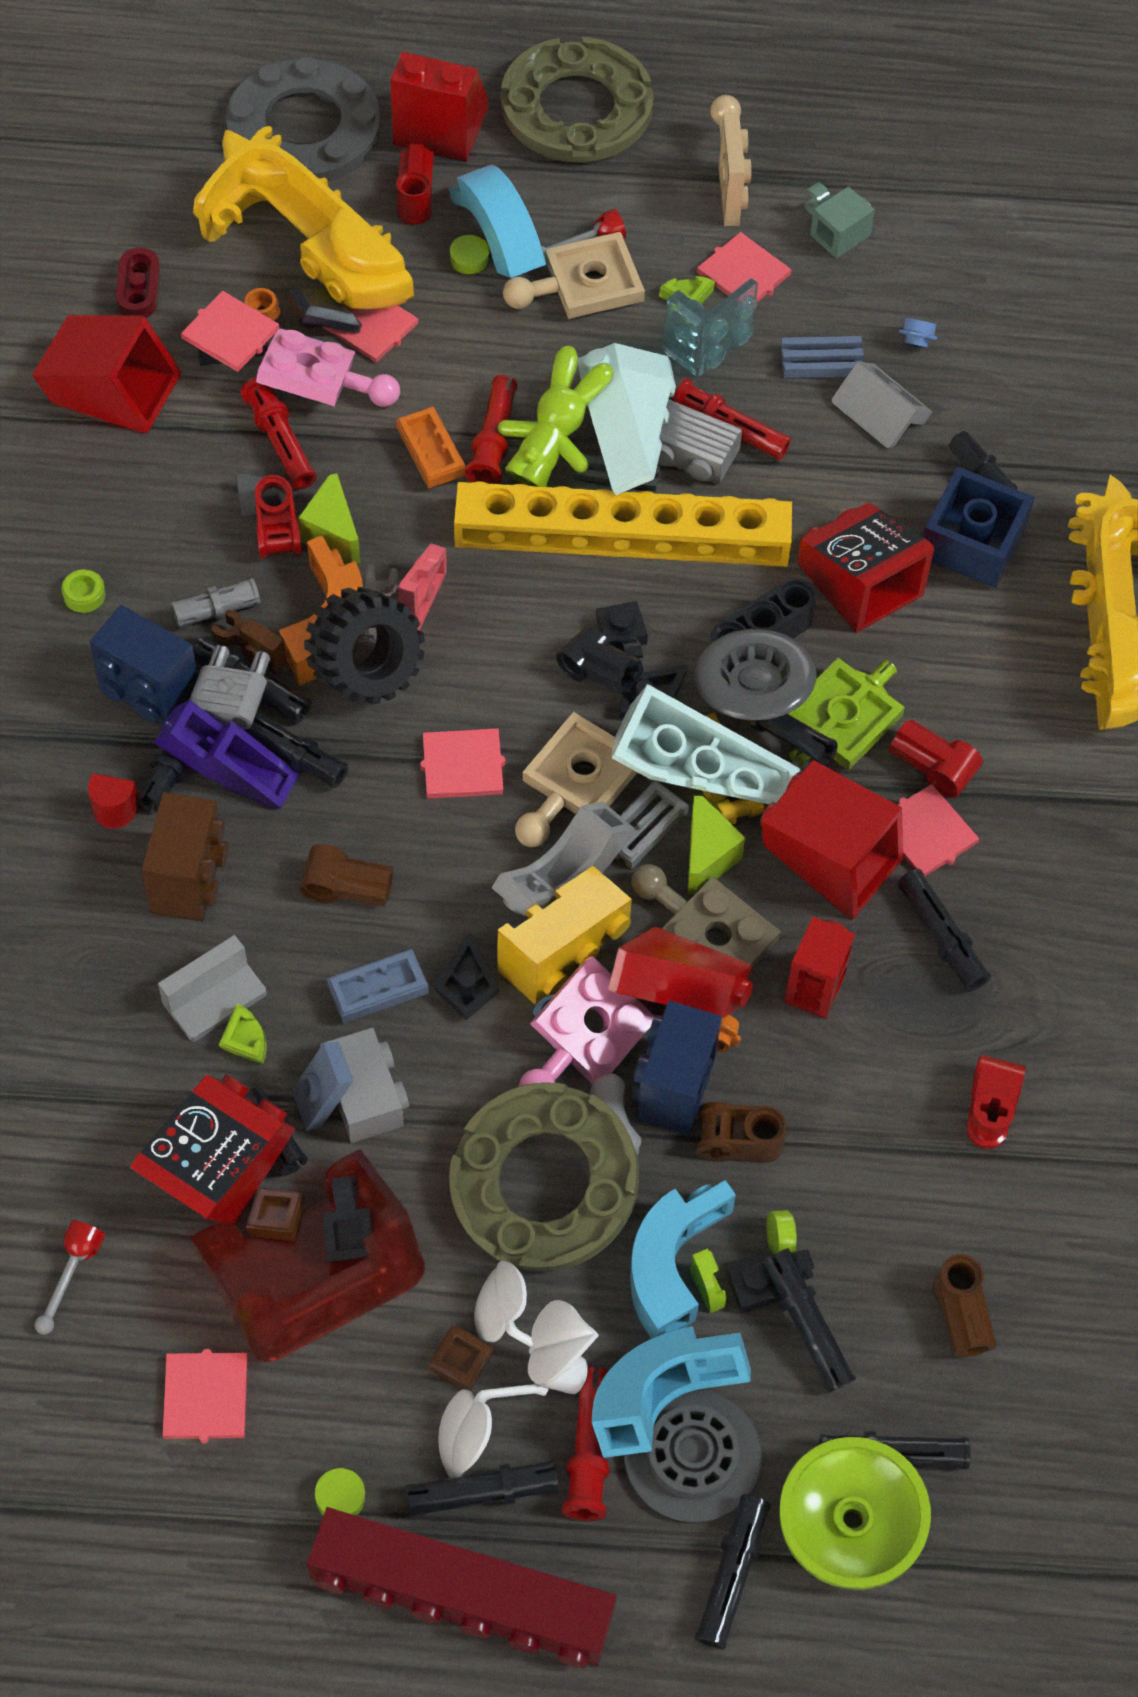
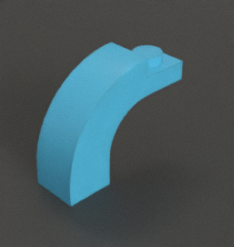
[448,164,546,278]
[630,1180,736,1339]
[592,1326,751,1458]

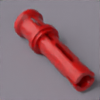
[465,375,518,484]
[240,377,317,490]
[672,378,792,461]
[562,1367,610,1522]

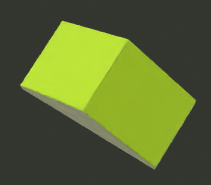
[299,473,360,564]
[687,796,745,895]

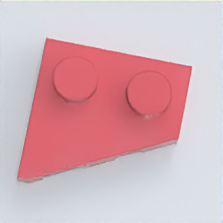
[397,543,447,631]

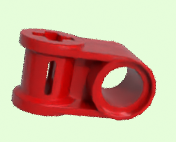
[254,475,302,559]
[966,1055,1026,1149]

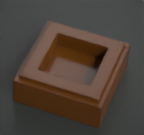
[246,1188,306,1241]
[428,1325,494,1391]

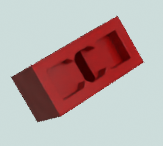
[784,917,856,1019]

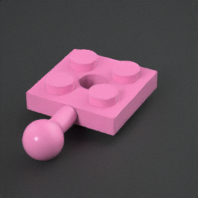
[256,328,400,407]
[519,956,654,1086]

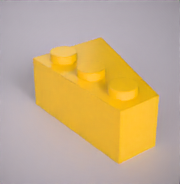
[497,866,632,1005]

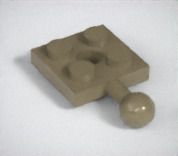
[631,864,781,967]

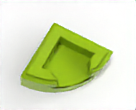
[659,276,715,315]
[219,1003,267,1064]
[690,1248,726,1313]

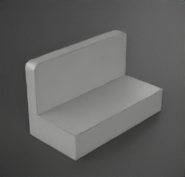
[832,361,932,448]
[158,935,267,1042]

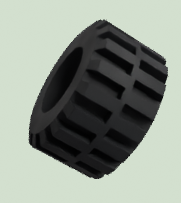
[304,587,425,704]

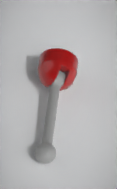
[541,208,626,258]
[35,1220,106,1335]

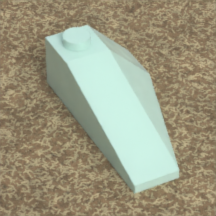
[578,343,676,495]
[611,684,800,804]

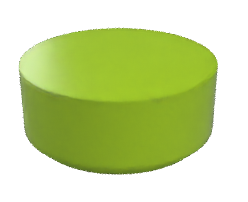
[450,235,489,274]
[61,569,106,613]
[767,1210,797,1256]
[315,1468,365,1516]

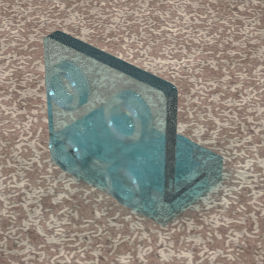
[663,278,758,377]

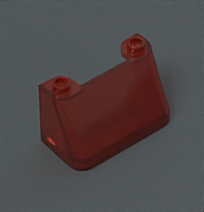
[190,1149,425,1362]

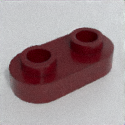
[116,247,160,318]

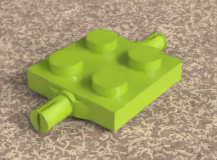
[788,658,905,771]

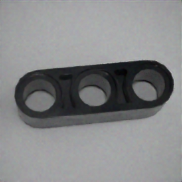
[710,579,816,672]

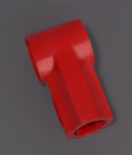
[396,144,434,225]
[889,719,983,798]

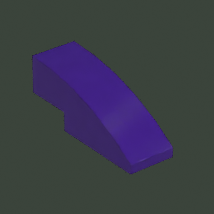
[154,700,299,810]

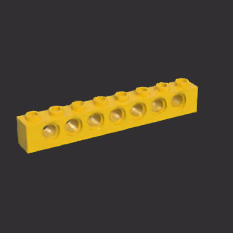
[454,481,792,567]

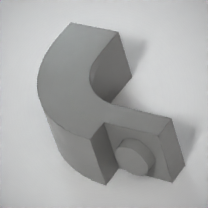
[492,801,635,916]

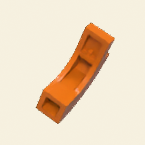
[279,536,363,686]

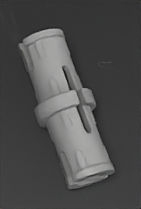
[171,578,261,629]

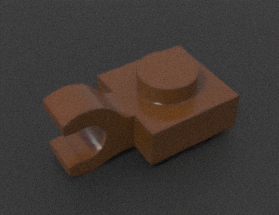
[211,610,286,674]

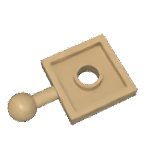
[710,95,751,226]
[503,232,645,319]
[515,712,638,848]

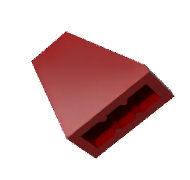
[608,926,753,1018]

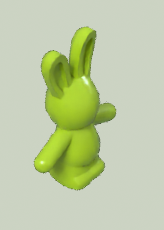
[497,346,614,487]

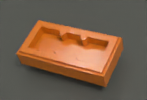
[396,406,466,489]

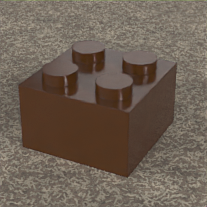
[141,792,229,922]

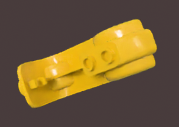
[193,126,414,309]
[1068,474,1138,730]

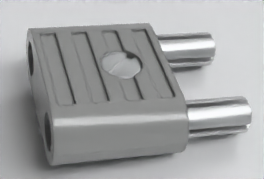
[190,645,270,729]

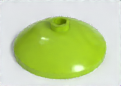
[779,1437,931,1590]

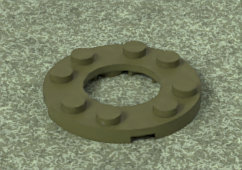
[501,37,654,162]
[449,1082,639,1272]

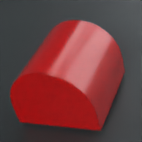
[88,774,139,829]

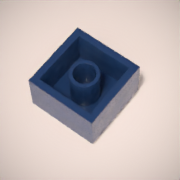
[923,466,1035,588]
[89,604,198,725]
[632,1000,722,1136]

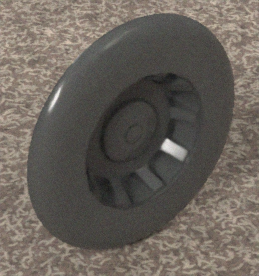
[694,629,816,720]
[624,1389,762,1522]

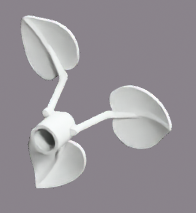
[438,1261,599,1478]

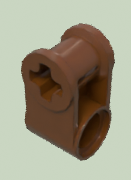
[695,1102,786,1163]

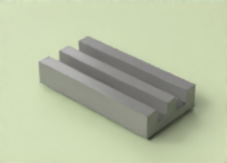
[615,780,689,870]

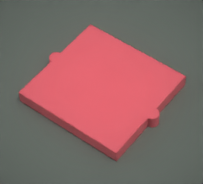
[697,232,792,311]
[181,291,279,372]
[323,302,419,363]
[420,728,505,799]
[898,784,979,876]
[163,1349,248,1443]

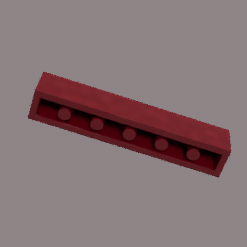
[307,1507,617,1668]

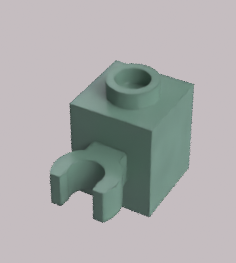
[804,182,875,259]

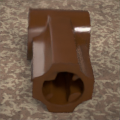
[299,844,394,907]
[933,1254,996,1358]

